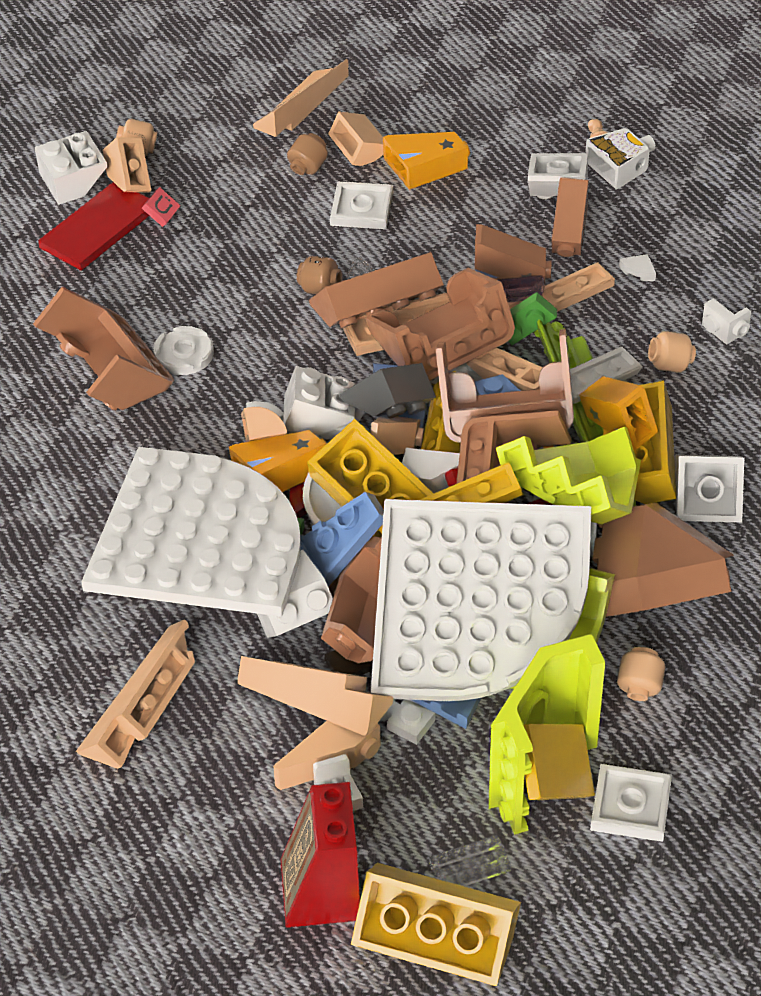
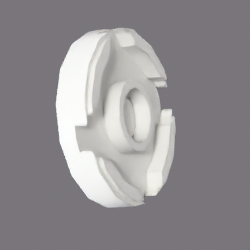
[153,326,214,375]

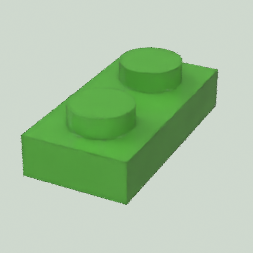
[508,292,557,345]

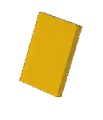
[524,724,595,800]

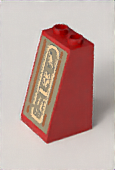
[280,782,360,928]

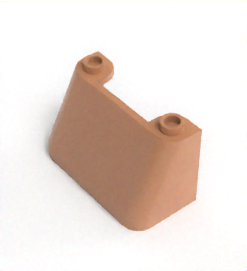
[365,268,515,381]

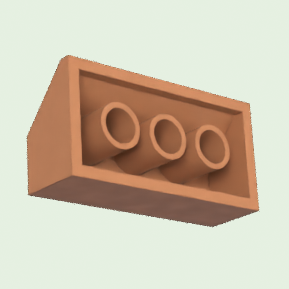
[309,252,444,328]

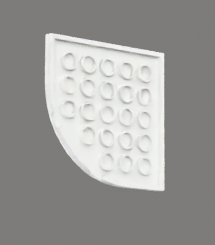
[81,447,301,617]
[371,499,591,701]

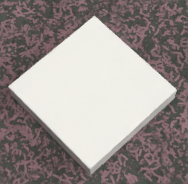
[330,181,393,229]
[590,764,672,842]

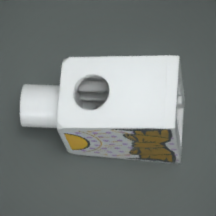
[586,128,655,190]

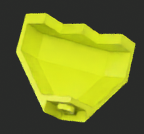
[496,427,641,524]

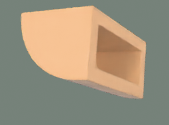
[328,111,383,166]
[241,407,287,442]

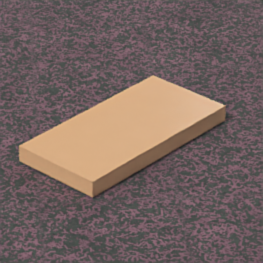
[343,293,450,356]

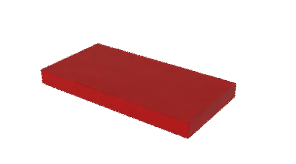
[38,182,150,271]

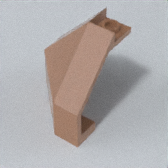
[593,502,734,617]
[321,536,382,663]

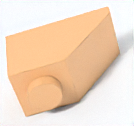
[102,137,151,193]

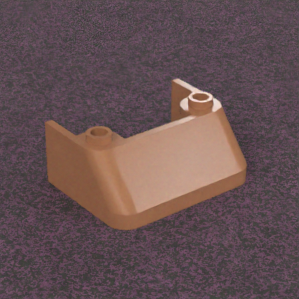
[33,287,174,411]
[436,329,574,443]
[457,410,571,503]

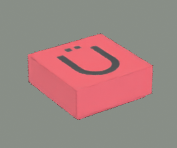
[142,187,181,227]

